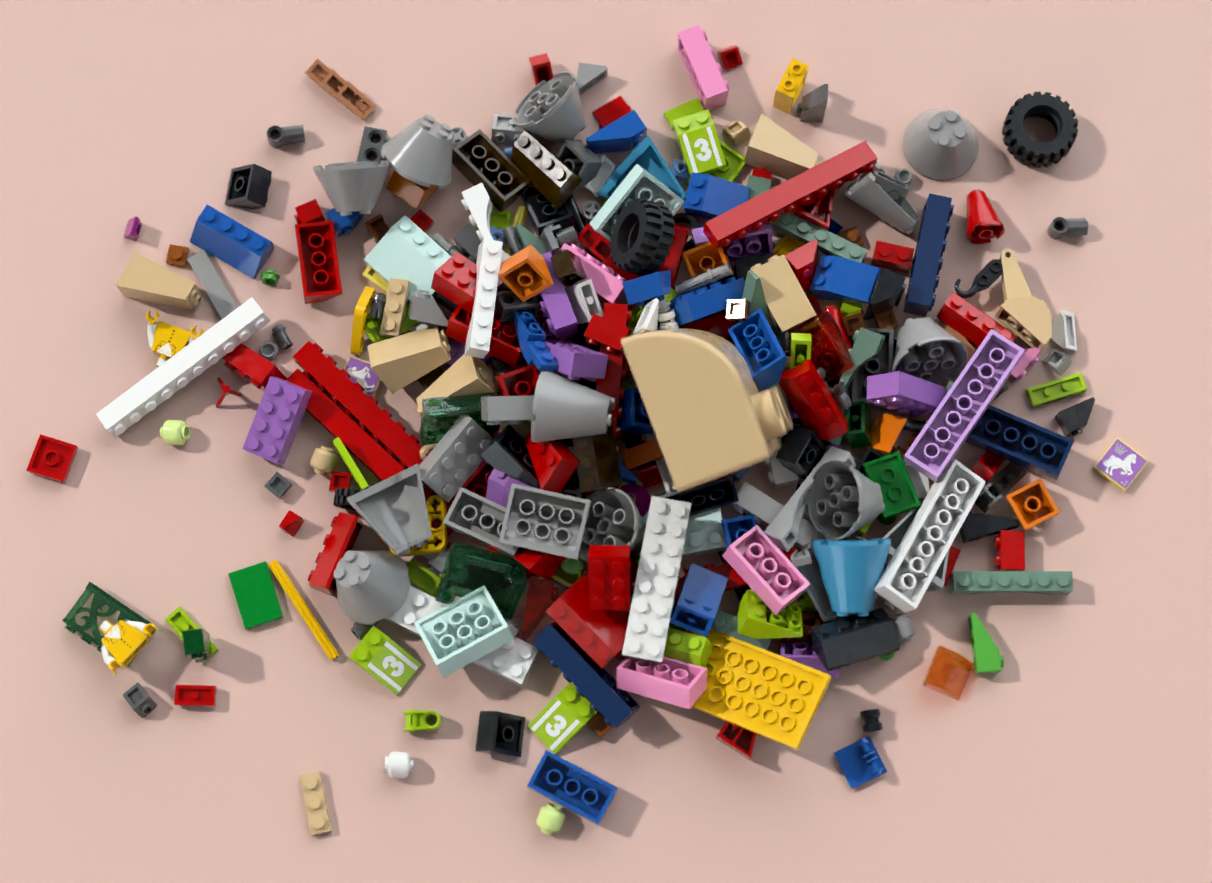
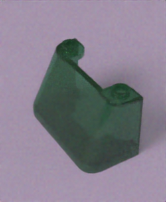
[435,542,527,620]

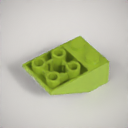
[737,590,803,639]

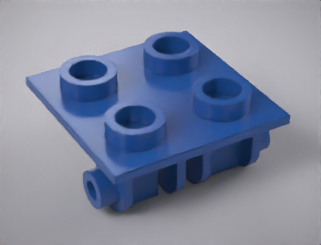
[834,736,887,789]

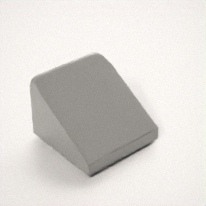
[1042,348,1072,376]

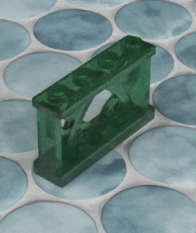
[419,392,501,445]
[62,582,156,666]

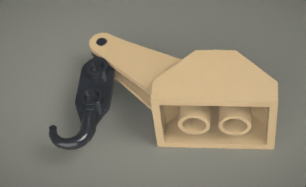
[954,248,1052,352]

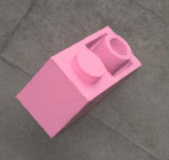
[1008,348,1041,383]

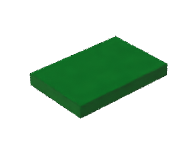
[862,451,921,520]
[228,561,284,630]

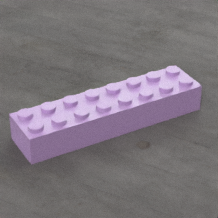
[903,329,1025,483]

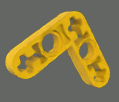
[350,286,376,356]
[389,495,447,557]

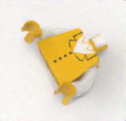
[146,310,204,367]
[99,620,159,675]

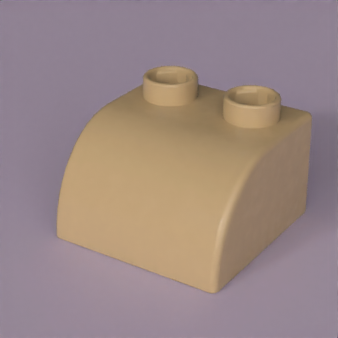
[621,328,793,492]

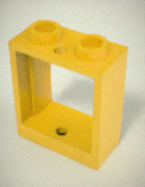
[773,58,809,115]

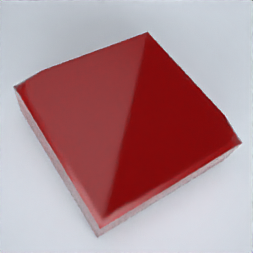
[279,510,304,537]

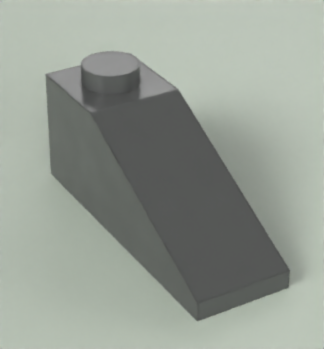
[797,84,828,123]

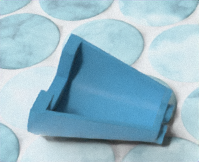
[598,136,686,207]
[811,538,891,616]

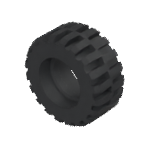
[1002,91,1078,168]
[609,198,675,276]

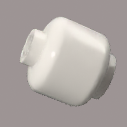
[385,752,414,778]

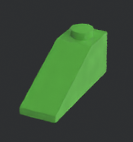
[968,613,1004,675]

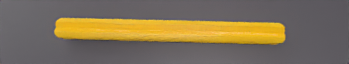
[269,560,339,661]

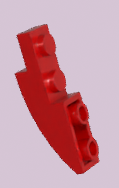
[578,224,642,281]

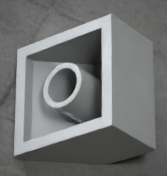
[408,289,448,327]

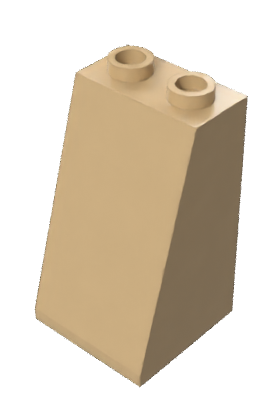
[743,114,820,179]
[115,252,202,310]
[750,254,816,341]
[368,325,452,394]
[416,355,498,431]

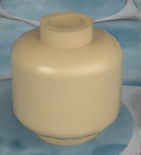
[310,445,338,476]

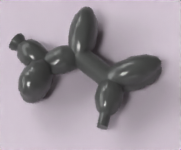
[817,367,852,410]

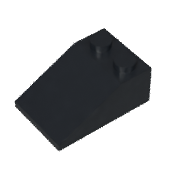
[521,187,577,239]
[481,424,539,486]

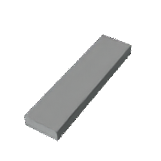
[187,250,237,319]

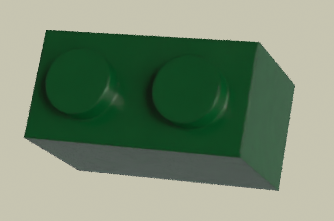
[846,401,871,449]
[182,628,212,663]

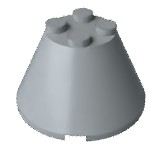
[513,71,587,144]
[903,109,979,181]
[381,114,452,189]
[313,161,390,216]
[892,317,968,386]
[807,460,885,540]
[579,487,646,562]
[334,550,410,625]

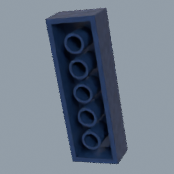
[903,193,954,317]
[965,405,1074,481]
[533,622,641,728]

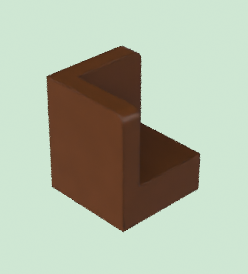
[365,213,389,245]
[842,309,867,337]

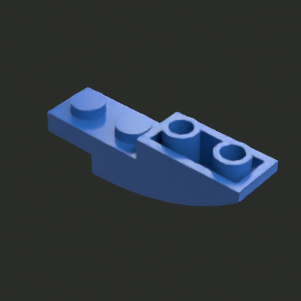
[513,312,559,372]

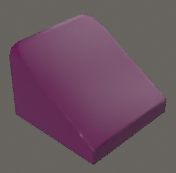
[124,216,142,241]

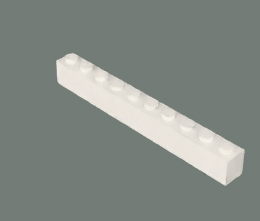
[96,297,270,437]
[732,482,899,611]

